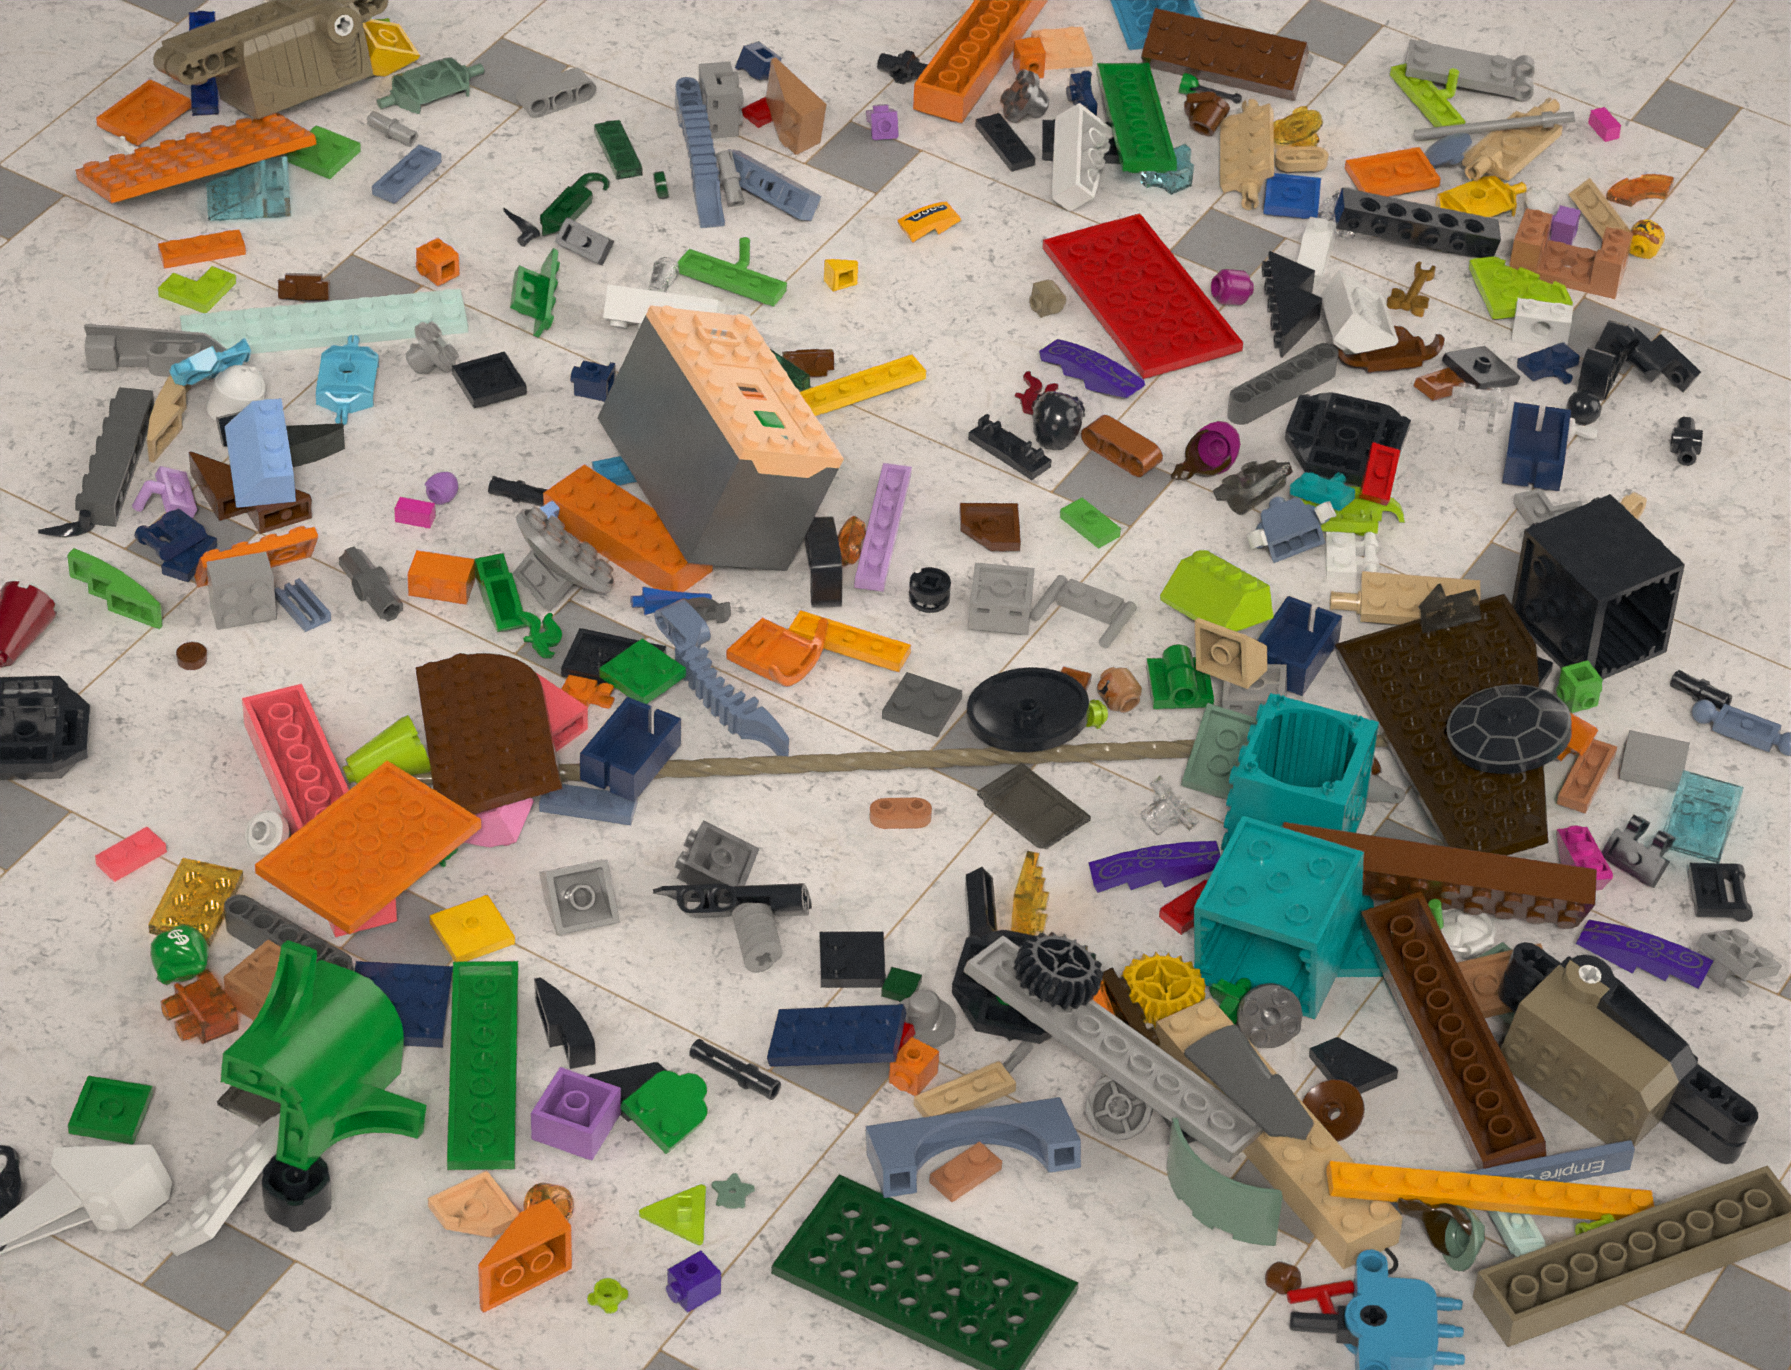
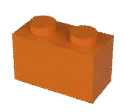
[407,550,475,605]

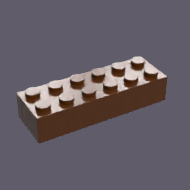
[1141,8,1309,101]

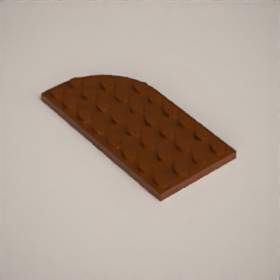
[415,653,563,814]

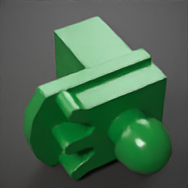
[1209,977,1252,1025]

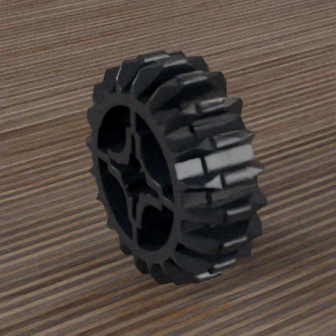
[1013,932,1103,1010]

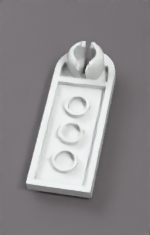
[168,1113,280,1256]

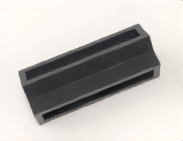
[965,867,997,937]

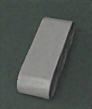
[516,68,596,118]

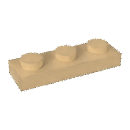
[1568,178,1630,239]
[914,1061,1016,1117]

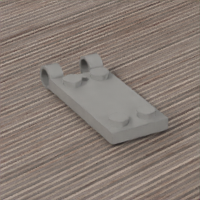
[1405,39,1535,101]

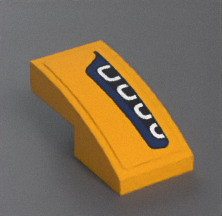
[897,201,961,242]

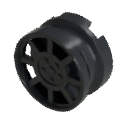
[909,567,951,613]

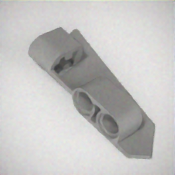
[84,324,227,376]

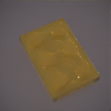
[148,858,244,947]

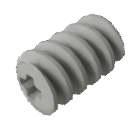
[732,903,783,973]

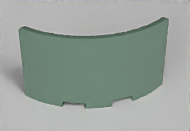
[1166,1118,1283,1246]

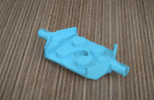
[315,335,379,425]
[169,338,251,386]

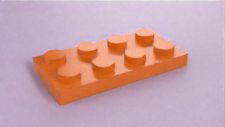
[194,526,318,588]

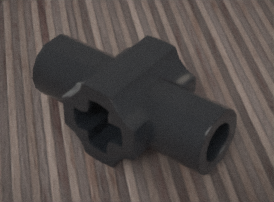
[877,50,928,85]
[1670,417,1703,466]

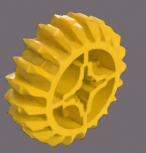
[1121,951,1206,1030]

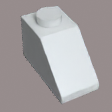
[1297,217,1336,280]

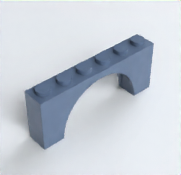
[865,1097,1081,1198]

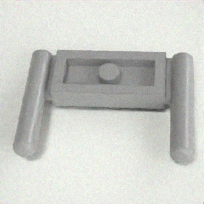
[1030,575,1137,648]

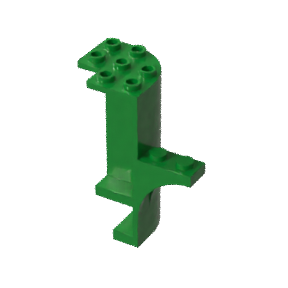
[220,940,426,1170]

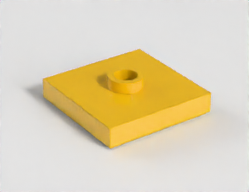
[429,894,515,962]

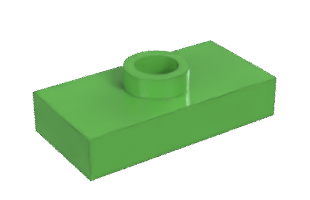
[1060,497,1121,549]

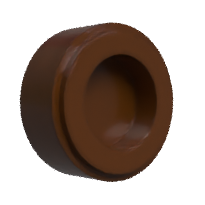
[176,642,207,670]

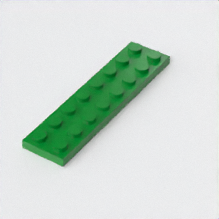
[1097,63,1177,173]
[447,961,518,1170]

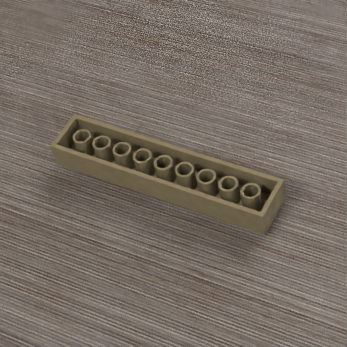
[1473,1165,1791,1347]

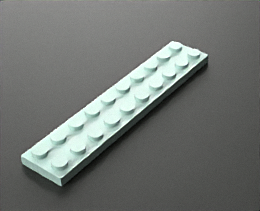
[180,289,468,354]

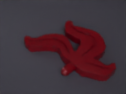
[1015,371,1059,415]

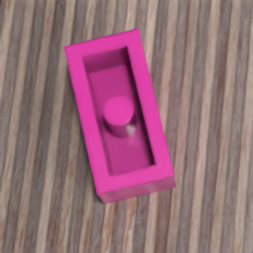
[1588,107,1621,142]
[394,497,436,529]

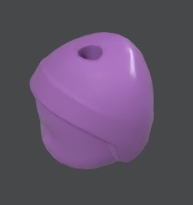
[425,471,458,505]

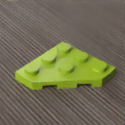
[1468,256,1573,319]

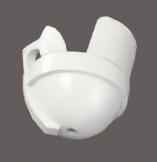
[206,365,266,422]

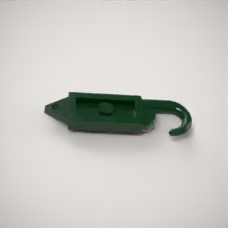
[540,172,610,236]

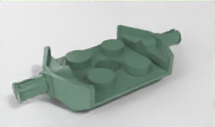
[376,57,484,114]

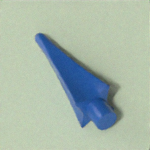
[630,587,712,616]

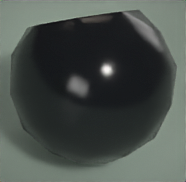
[1566,390,1602,425]

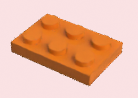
[96,79,191,146]
[1345,147,1441,197]

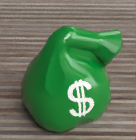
[150,924,209,986]

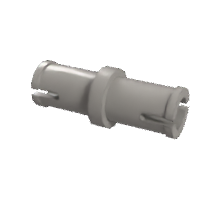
[715,150,745,207]

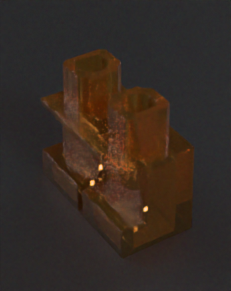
[160,969,239,1044]

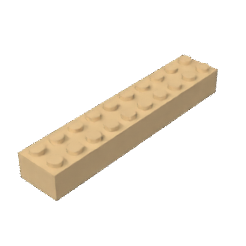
[1155,997,1403,1270]

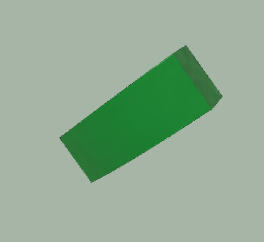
[475,553,527,632]

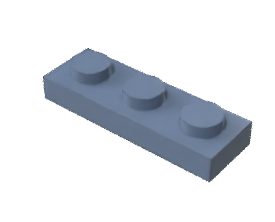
[372,144,442,204]
[539,784,638,826]

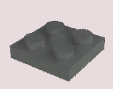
[882,672,962,737]

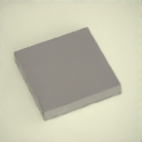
[1619,730,1690,792]

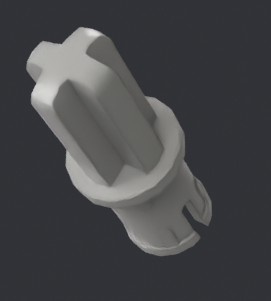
[367,111,418,147]

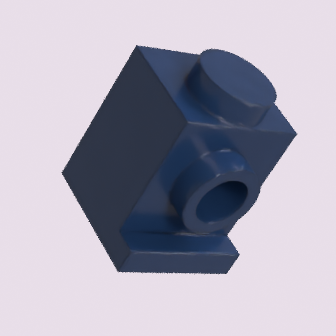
[735,41,782,80]
[570,360,616,402]

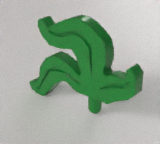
[513,606,562,659]

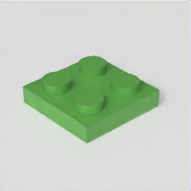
[285,125,361,179]

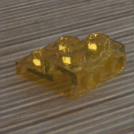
[1011,851,1050,936]

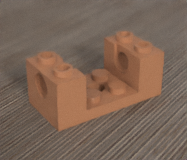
[1510,208,1633,299]

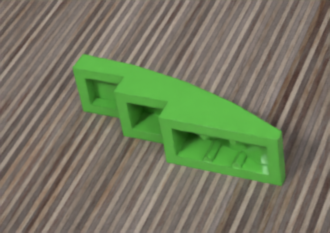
[67,548,163,629]

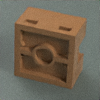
[223,939,281,1021]

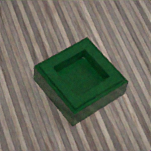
[881,967,922,1002]

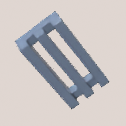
[274,578,331,632]

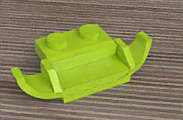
[1296,486,1405,536]

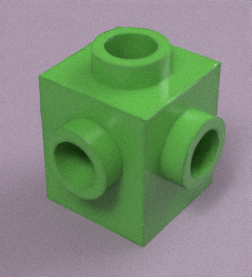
[1556,660,1603,713]

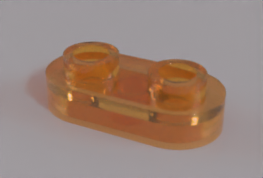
[838,516,866,566]

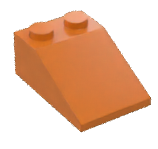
[478,1198,572,1313]

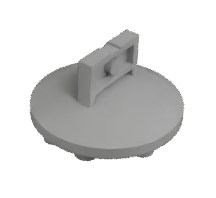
[513,506,615,611]

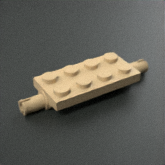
[1462,97,1562,181]
[1220,99,1274,210]
[1330,571,1481,625]

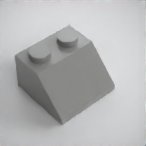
[539,859,620,935]

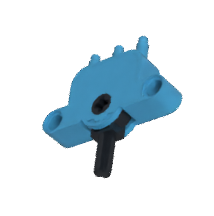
[1289,1249,1465,1370]

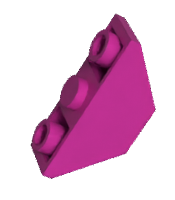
[1556,825,1613,891]

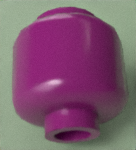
[1210,269,1254,306]

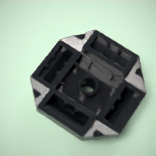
[1285,392,1411,485]
[0,676,91,780]
[952,930,1052,1044]

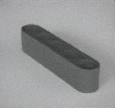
[1227,343,1339,425]
[224,894,353,971]

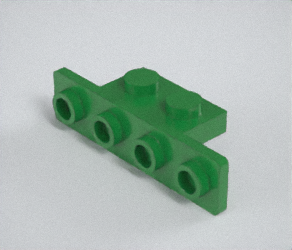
[510,248,560,338]

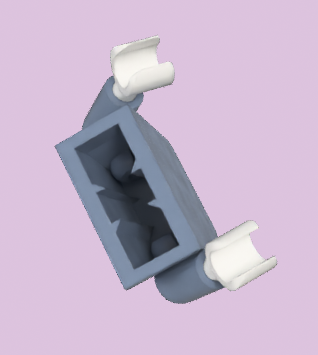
[1247,496,1337,563]

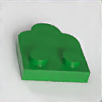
[620,1071,708,1154]

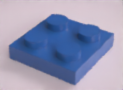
[1264,173,1321,219]

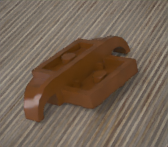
[1334,326,1445,372]

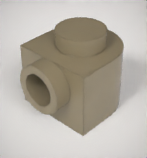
[1029,279,1066,318]

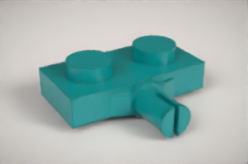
[1290,472,1355,511]

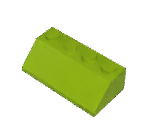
[1160,550,1274,632]

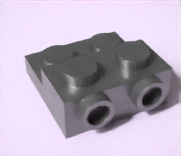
[674,820,760,886]

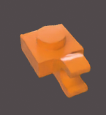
[561,675,615,709]

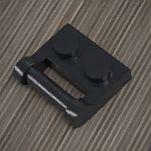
[1688,863,1753,922]

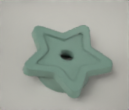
[711,1173,755,1209]

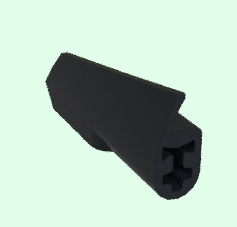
[653,883,812,918]

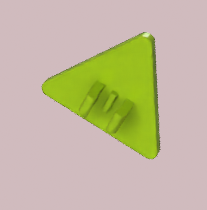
[639,1184,706,1245]

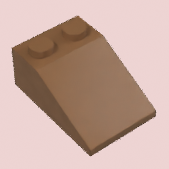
[766,57,827,155]

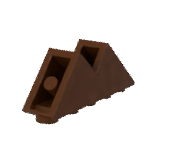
[188,451,312,534]

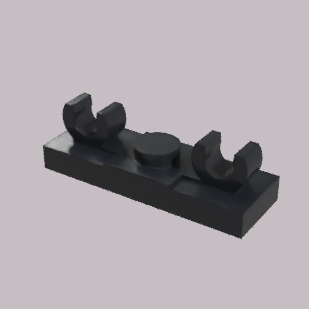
[968,414,1052,480]

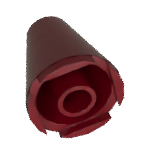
[0,581,57,667]

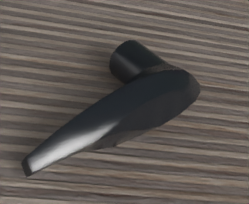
[503,208,540,247]
[38,509,95,537]

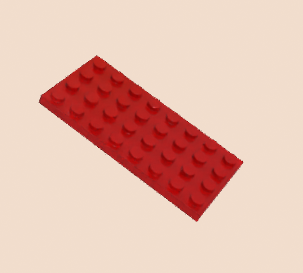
[1042,213,1244,379]

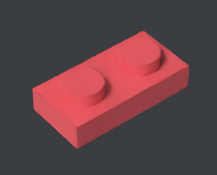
[95,827,167,882]

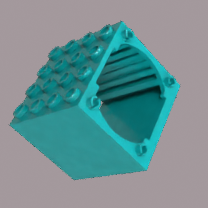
[1221,693,1379,851]
[1194,816,1364,1019]

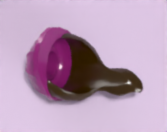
[1171,421,1241,481]

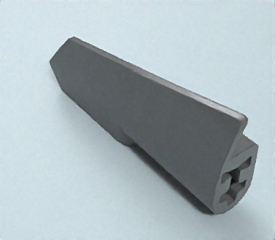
[1184,1025,1314,1140]

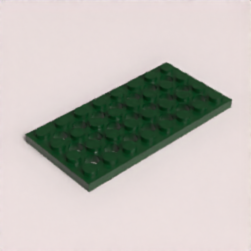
[771,1174,1079,1370]

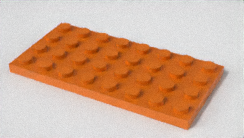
[75,113,317,203]

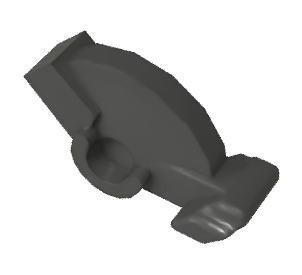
[682,597,731,623]

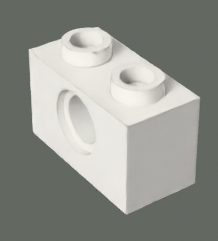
[1511,298,1573,347]

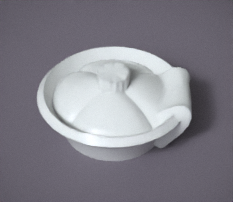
[1441,908,1496,959]

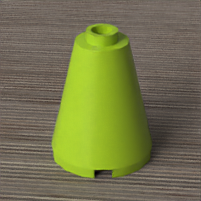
[342,715,431,784]

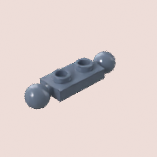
[1692,700,1791,756]

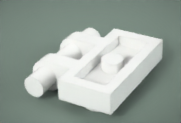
[1325,532,1380,582]

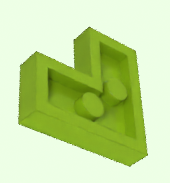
[158,266,236,313]

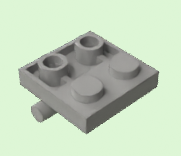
[1697,929,1782,998]

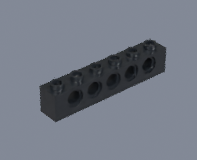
[1334,187,1501,258]

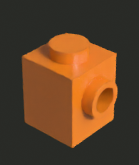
[1013,37,1046,79]
[889,1037,939,1096]

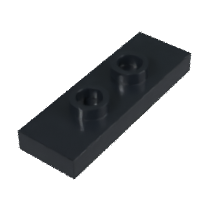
[975,113,1036,172]

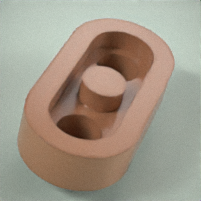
[869,797,932,829]

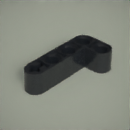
[1577,320,1636,401]
[804,516,842,608]

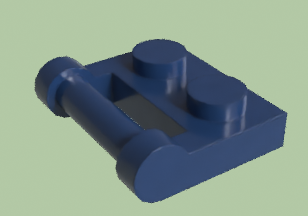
[134,508,208,561]

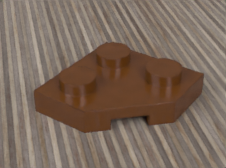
[959,503,1021,552]

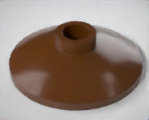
[1302,1080,1365,1142]

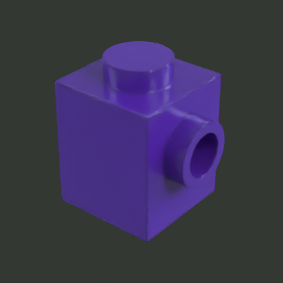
[666,1250,721,1313]

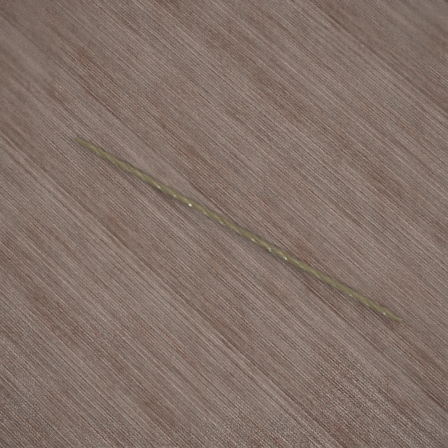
[411,735,1389,785]

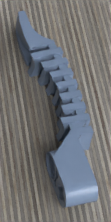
[675,77,725,228]
[654,599,789,757]

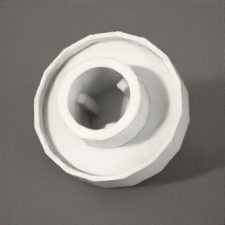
[1525,186,1558,215]
[245,810,289,857]

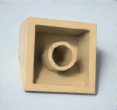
[1195,618,1267,689]

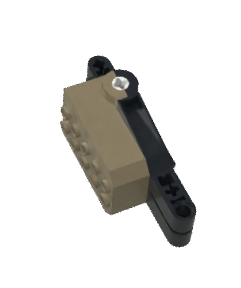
[1497,942,1758,1164]

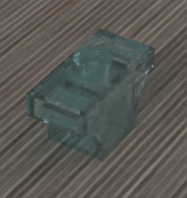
[1140,144,1194,195]

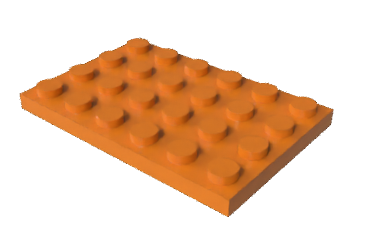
[255,761,481,935]

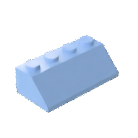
[225,398,296,508]

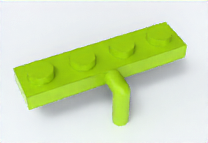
[1390,63,1466,127]

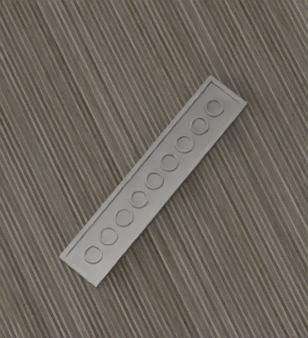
[963,936,1263,1163]

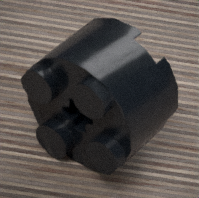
[261,1156,332,1232]

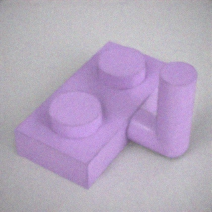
[132,466,197,518]

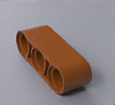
[1081,415,1163,477]

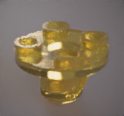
[1274,106,1323,147]

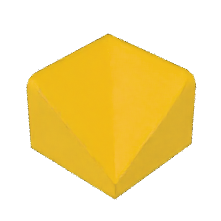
[824,259,858,292]

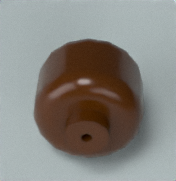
[1265,1261,1302,1295]

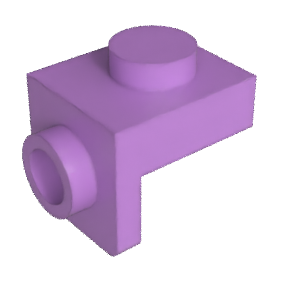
[866,104,899,140]

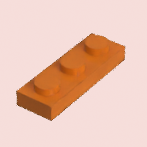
[158,229,246,269]

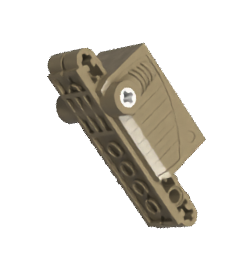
[153,0,388,120]

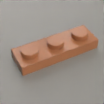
[1557,739,1617,814]

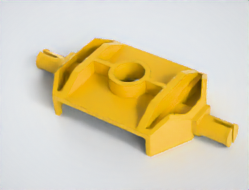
[1435,175,1527,218]

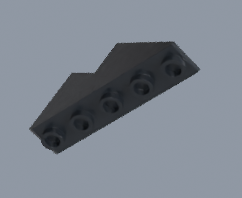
[1261,251,1322,358]

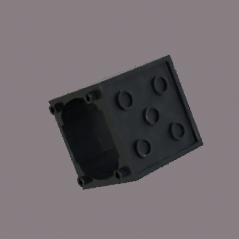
[1511,494,1685,679]

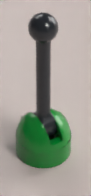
[1178,73,1242,104]

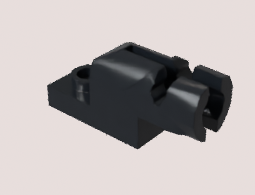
[1609,324,1701,393]

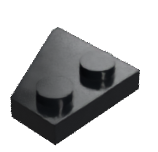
[1309,1037,1398,1094]

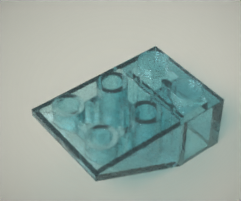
[206,157,291,221]
[1663,770,1744,864]

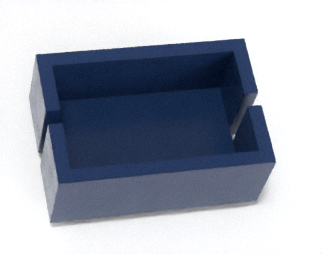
[1502,402,1571,491]
[1257,596,1343,696]
[580,696,681,802]

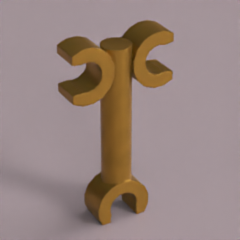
[1386,261,1436,317]

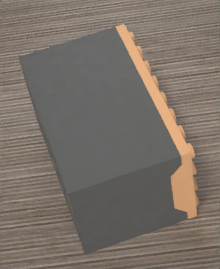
[597,305,844,571]

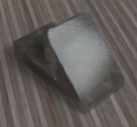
[1418,583,1481,633]

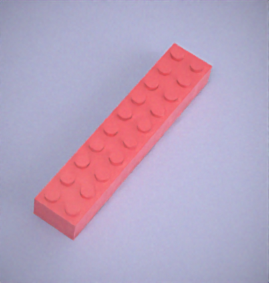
[242,684,397,937]

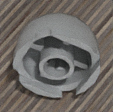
[1086,1076,1153,1141]

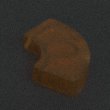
[1606,174,1674,207]

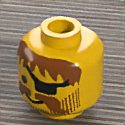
[1629,219,1665,259]

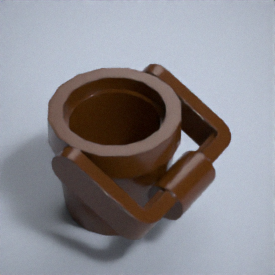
[1184,91,1230,136]

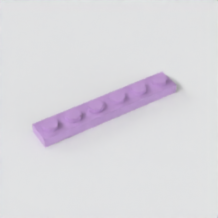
[854,463,912,592]

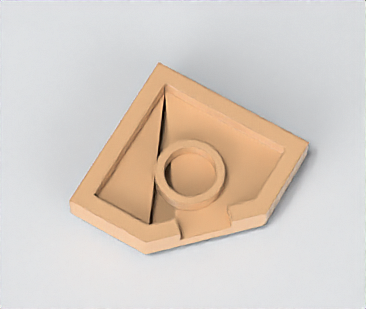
[428,1171,519,1238]

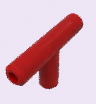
[1287,1280,1355,1314]

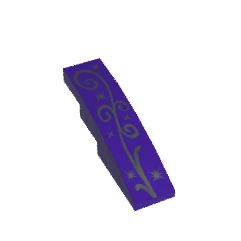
[1039,339,1145,398]
[1089,841,1221,893]
[1576,919,1713,989]

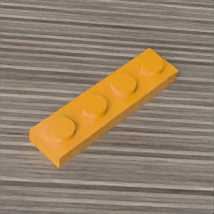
[788,610,911,672]

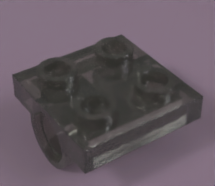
[1213,460,1293,515]

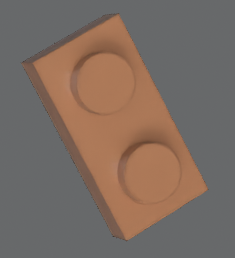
[929,1141,1002,1202]

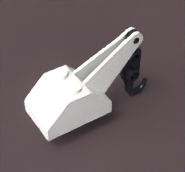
[0,1144,172,1255]

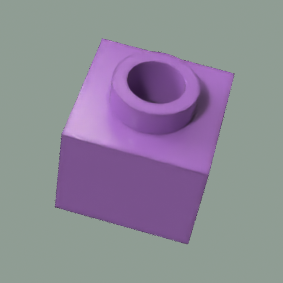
[1550,205,1581,245]

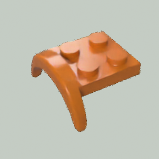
[726,617,828,686]

